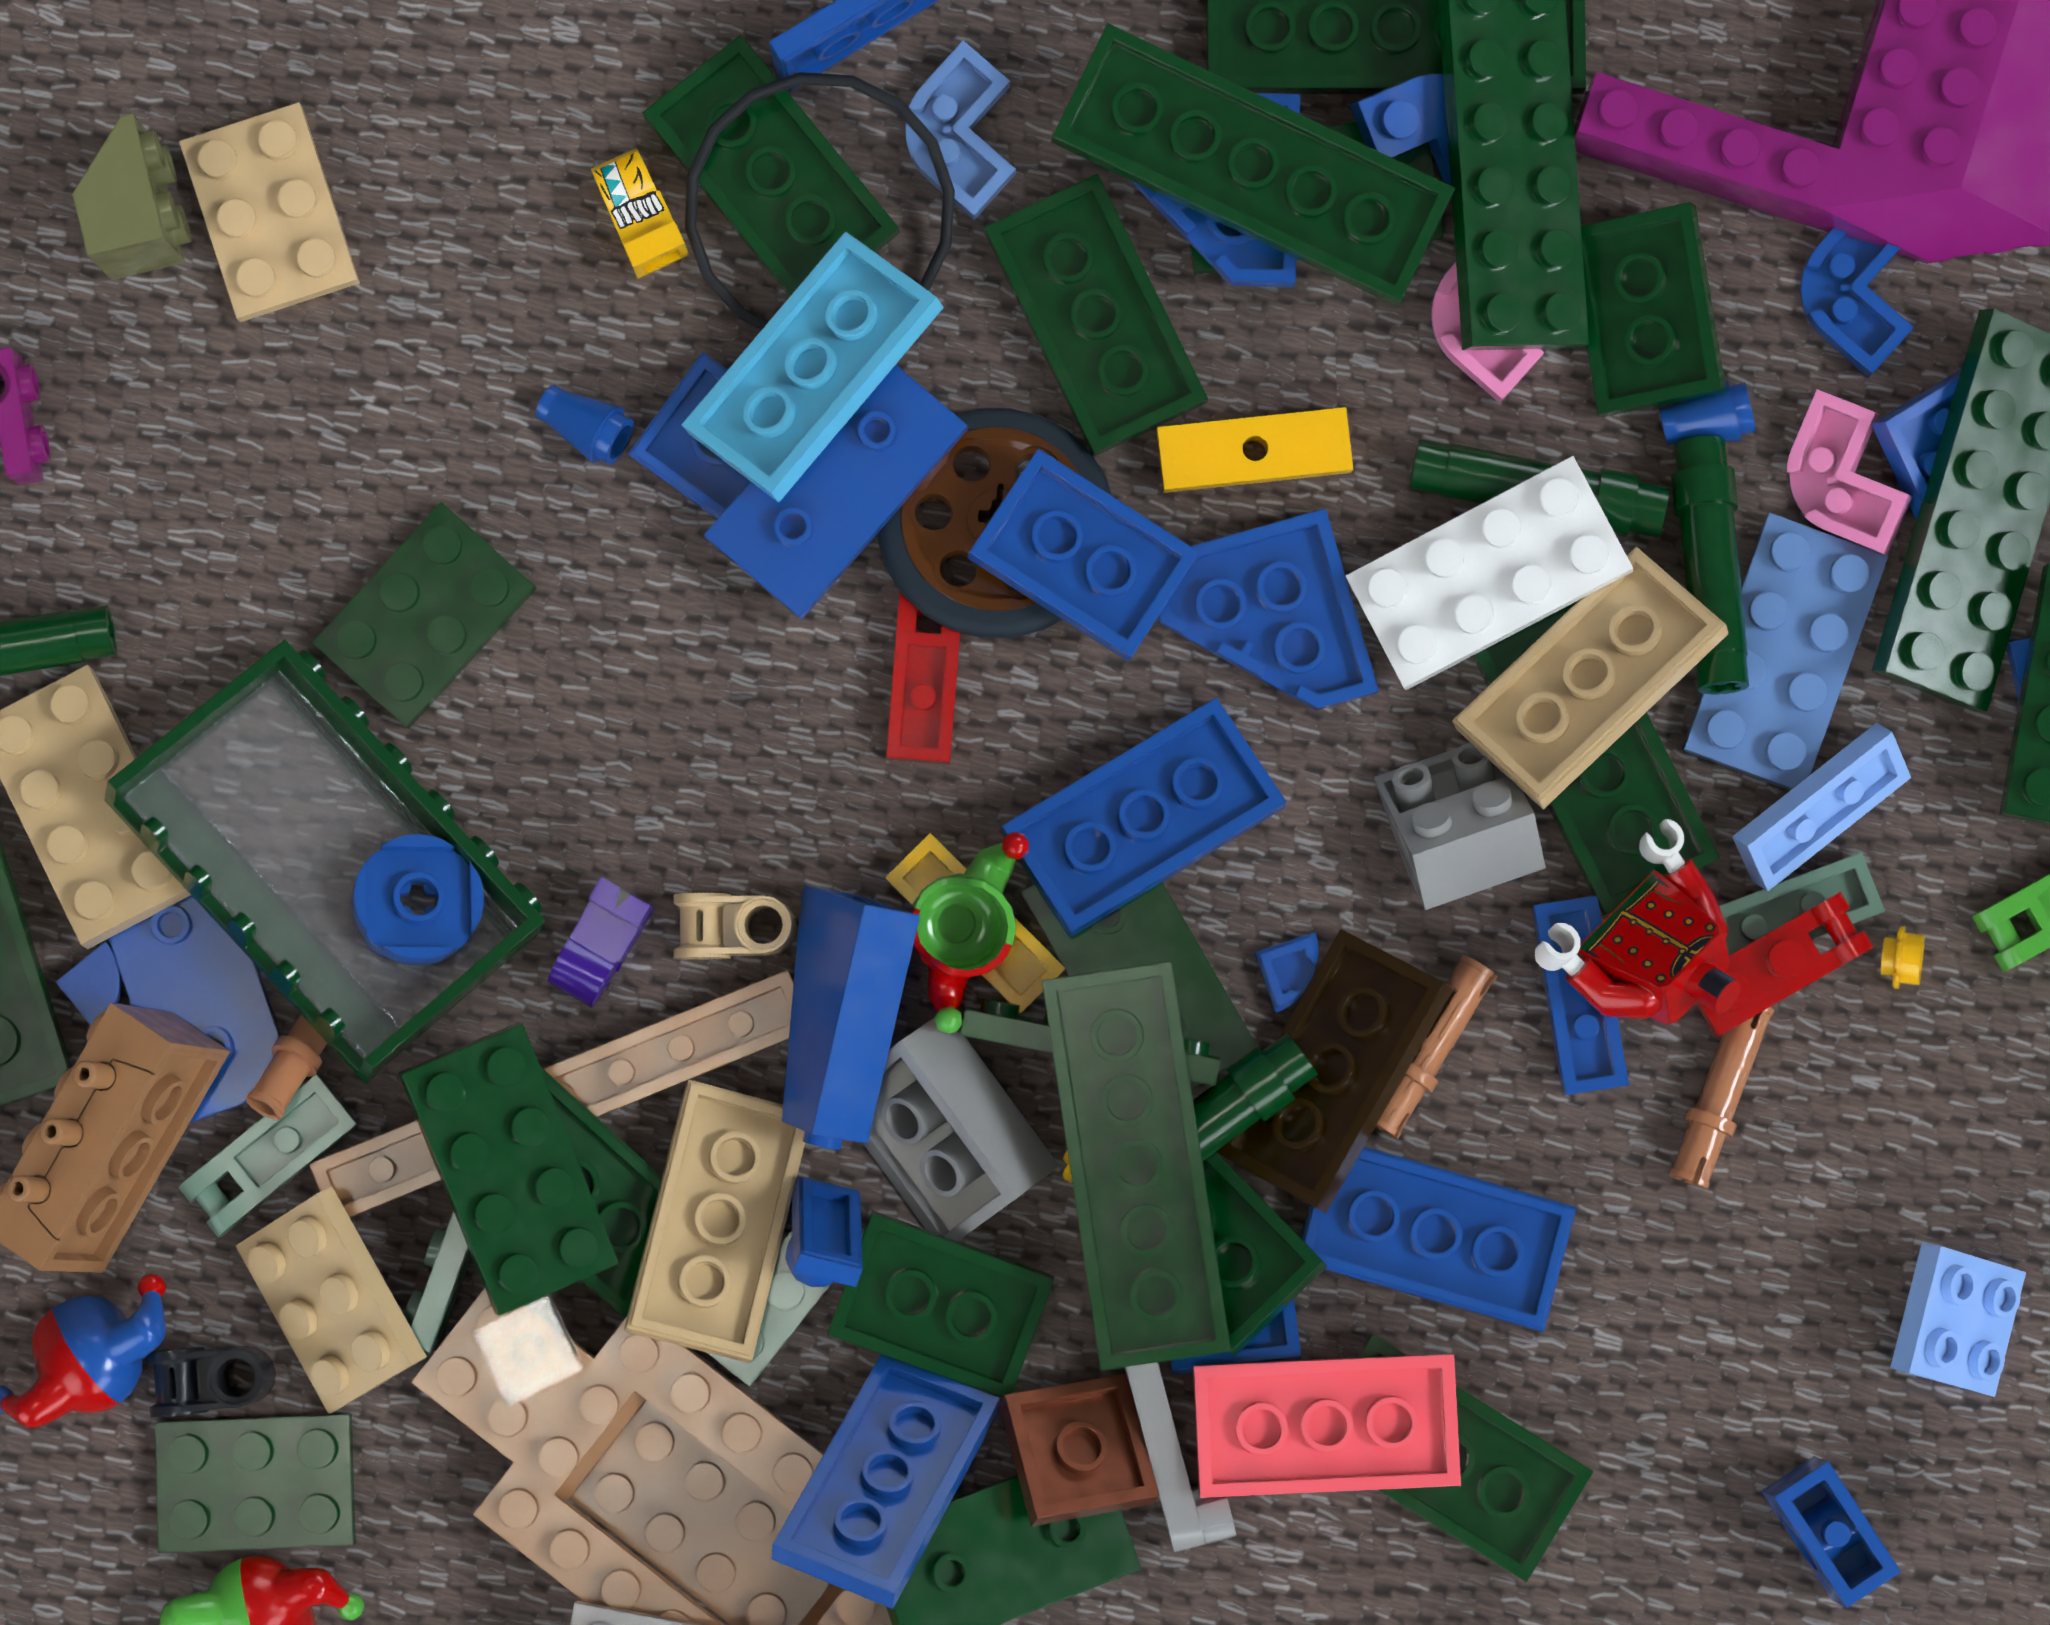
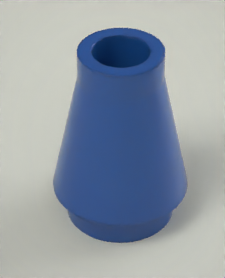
[1659,380,1756,445]
[535,385,634,465]

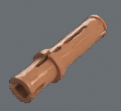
[1375,955,1498,1139]
[1668,1007,1775,1190]

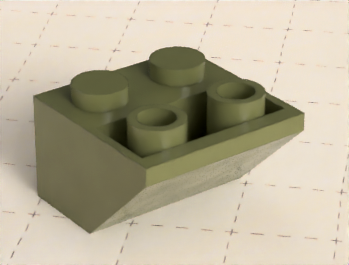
[73,114,191,280]

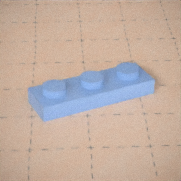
[1732,723,1911,892]

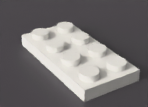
[1346,456,1634,690]

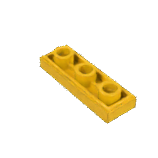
[1156,407,1353,493]

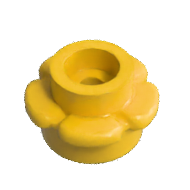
[1881,926,1925,989]

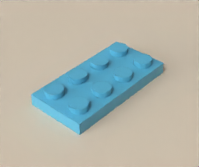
[681,231,944,502]

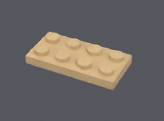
[0,665,191,949]

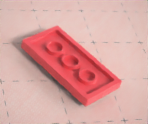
[1193,1353,1461,1498]

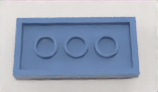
[1681,512,1889,791]

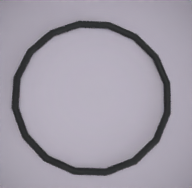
[685,72,955,330]

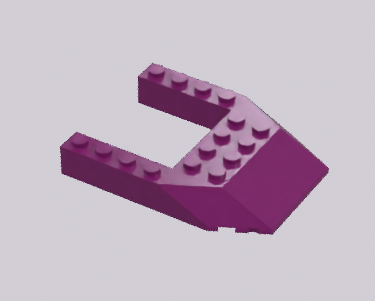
[1574,0,2050,264]

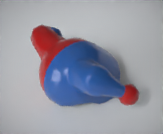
[0,1273,167,1429]

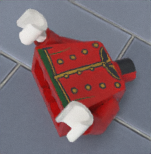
[1535,819,1741,1025]

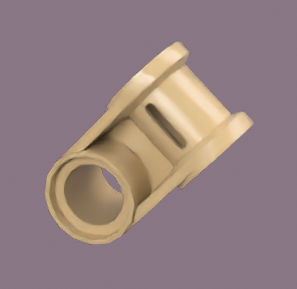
[673,893,797,960]

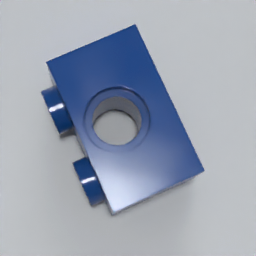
[1760,1456,1901,1608]

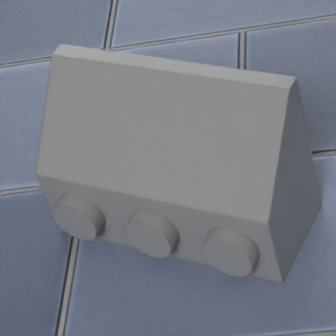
[863,1017,1060,1241]

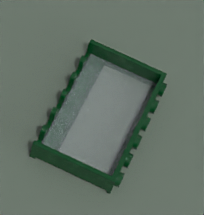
[104,639,546,1084]

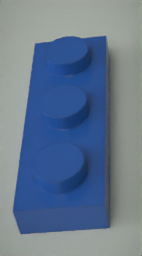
[1531,895,1629,1096]

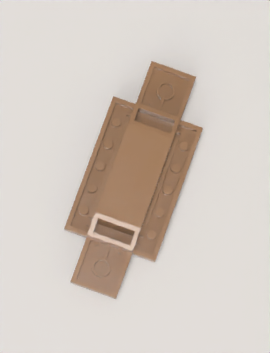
[411,1288,892,1625]

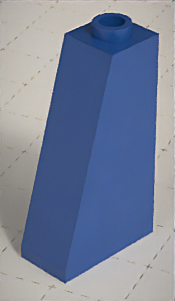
[782,885,920,1150]

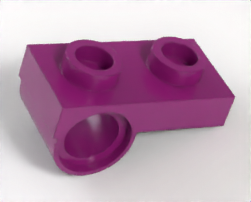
[0,347,51,485]

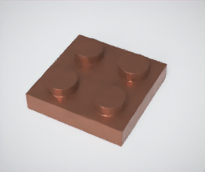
[999,1374,1160,1527]

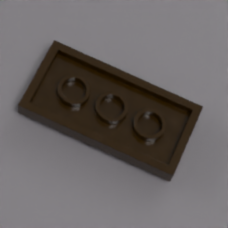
[1216,929,1453,1214]

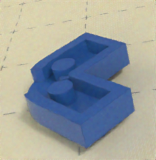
[1349,74,1452,199]
[1800,228,1914,378]

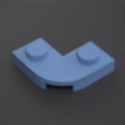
[906,40,1016,220]

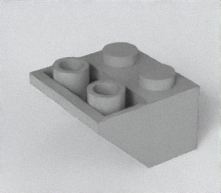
[1374,743,1546,910]

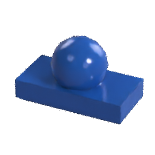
[785,1177,863,1287]

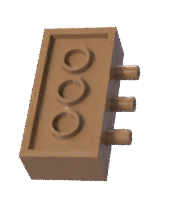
[0,1003,231,1273]

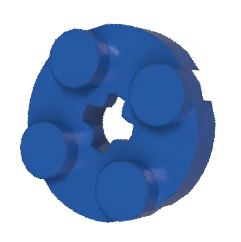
[351,834,484,966]

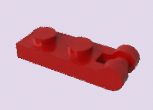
[886,592,960,765]
[1696,892,1874,1038]

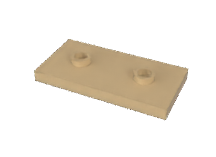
[1452,546,1729,810]
[624,1080,805,1363]

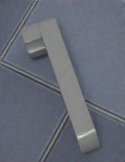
[1125,1362,1236,1553]

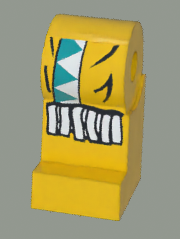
[591,148,689,279]

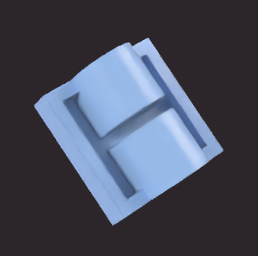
[1890,1242,2026,1397]

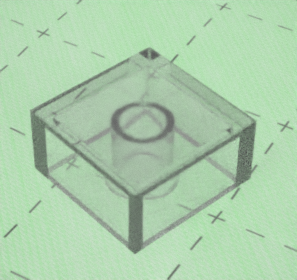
[472,1295,585,1406]

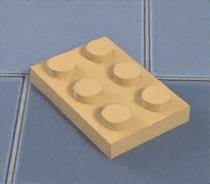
[179,102,360,322]
[236,1187,427,1414]

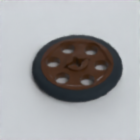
[877,408,1112,638]

